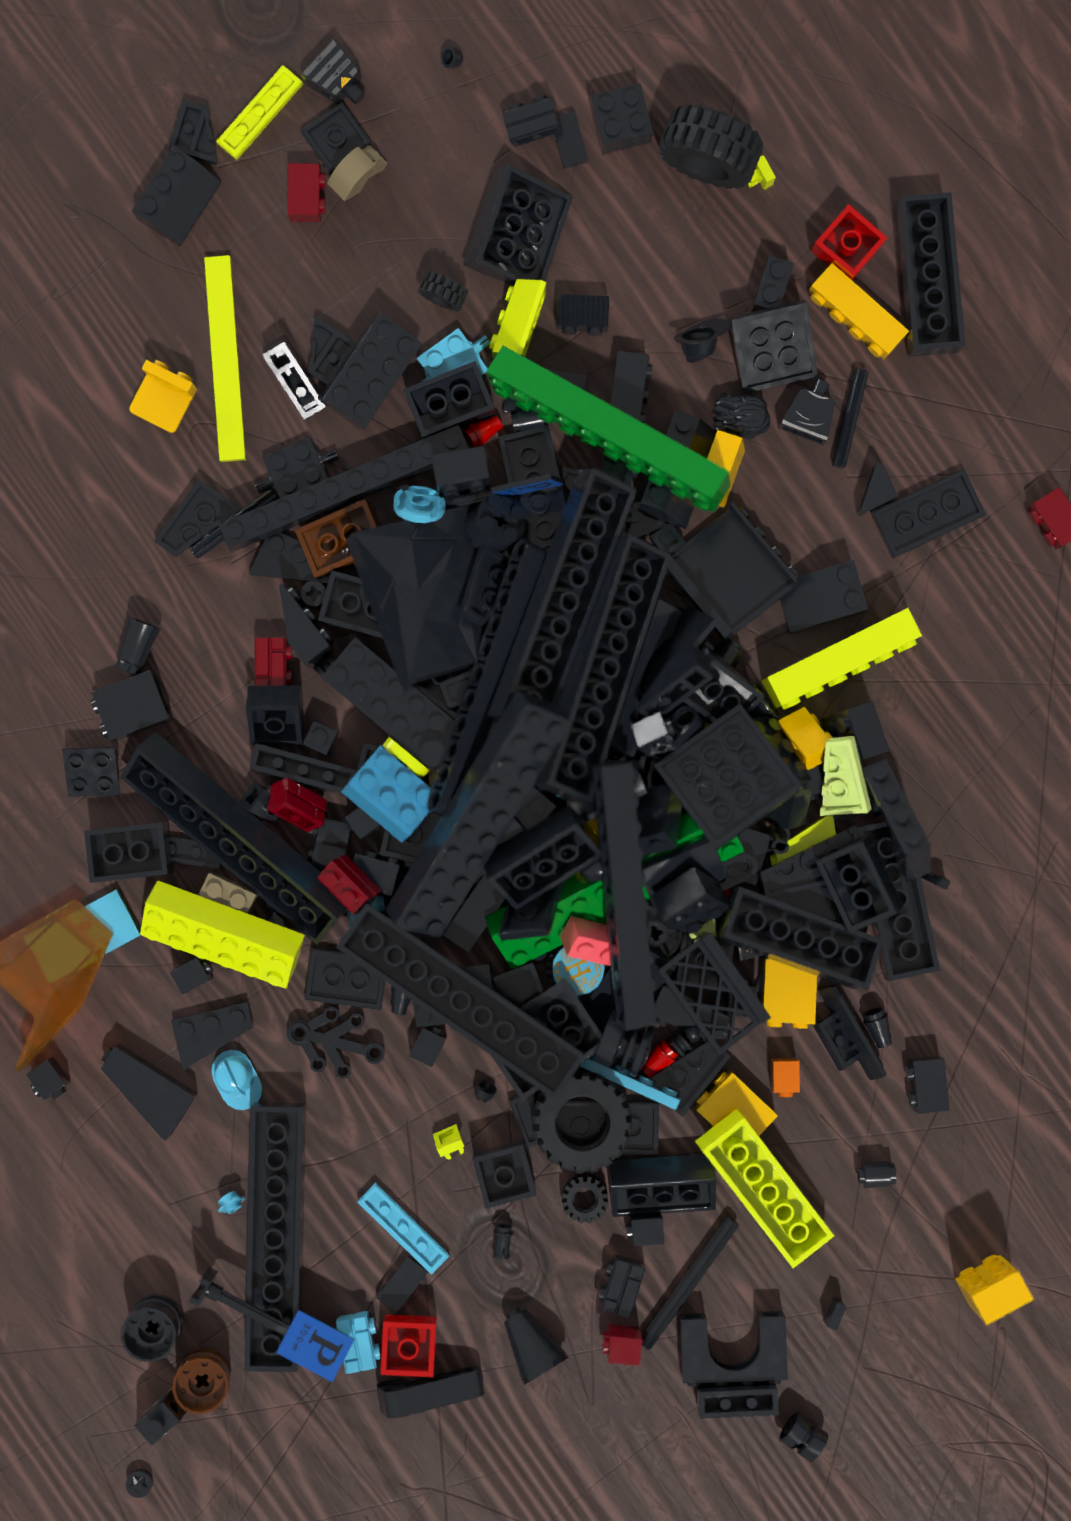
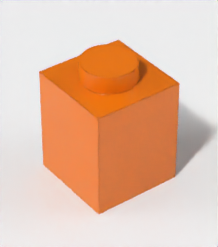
[770,1058,800,1097]

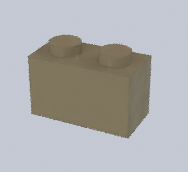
[198,872,259,914]

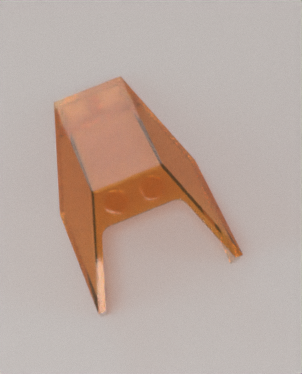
[0,899,114,1072]

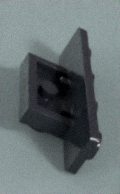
[813,985,887,1080]

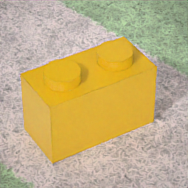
[778,707,832,770]

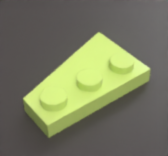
[820,736,871,816]

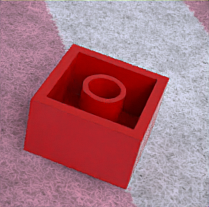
[811,204,888,281]
[381,1314,437,1377]

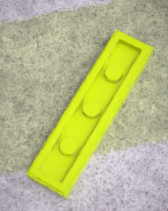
[216,65,303,161]

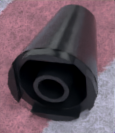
[504,1307,569,1385]

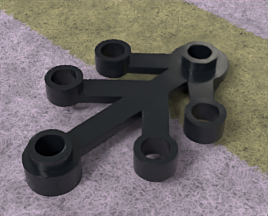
[287,1006,385,1079]

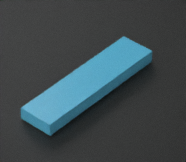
[357,1182,450,1275]

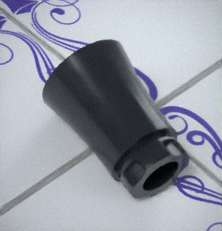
[115,617,161,675]

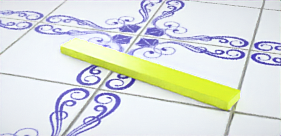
[204,255,246,462]

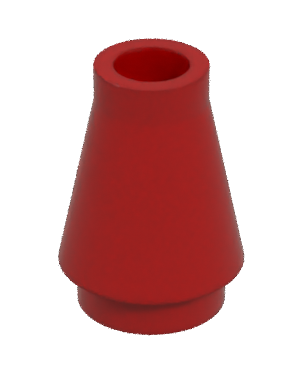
[463,415,503,448]
[641,1039,679,1078]

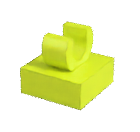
[748,155,776,190]
[433,1124,465,1160]

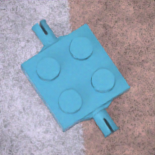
[417,328,490,383]

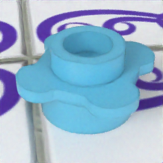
[218,1191,245,1214]

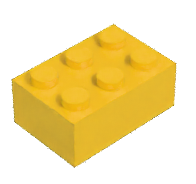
[955,1255,1034,1325]

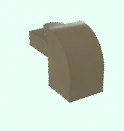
[327,145,388,201]

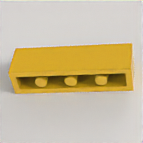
[808,263,909,359]

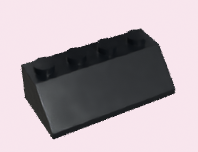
[638,410,717,529]
[609,1153,716,1217]

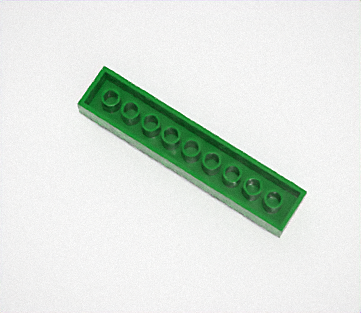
[486,345,730,512]
[484,813,744,970]

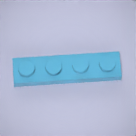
[580,1054,682,1110]

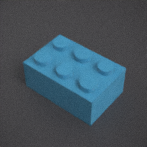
[341,746,431,843]

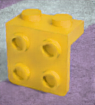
[129,360,197,433]

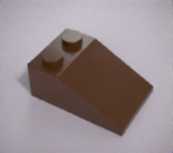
[295,499,381,578]

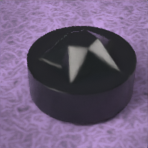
[126,1469,153,1498]

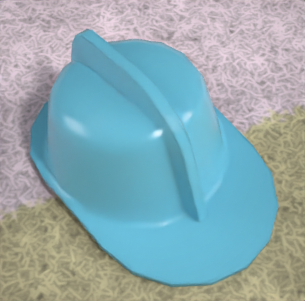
[211,1050,262,1110]

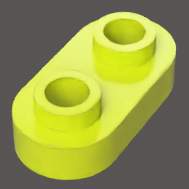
[383,737,429,778]

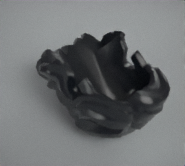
[712,392,770,439]

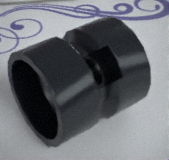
[779,1412,829,1463]

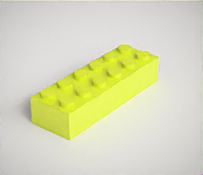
[762,608,922,710]
[140,881,305,989]
[695,1109,834,1268]

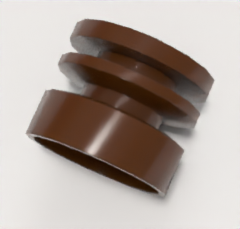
[172,1348,231,1414]

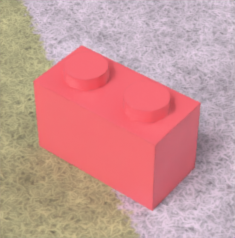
[560,916,611,966]

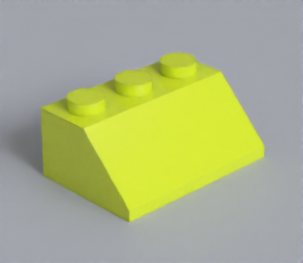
[489,279,546,358]

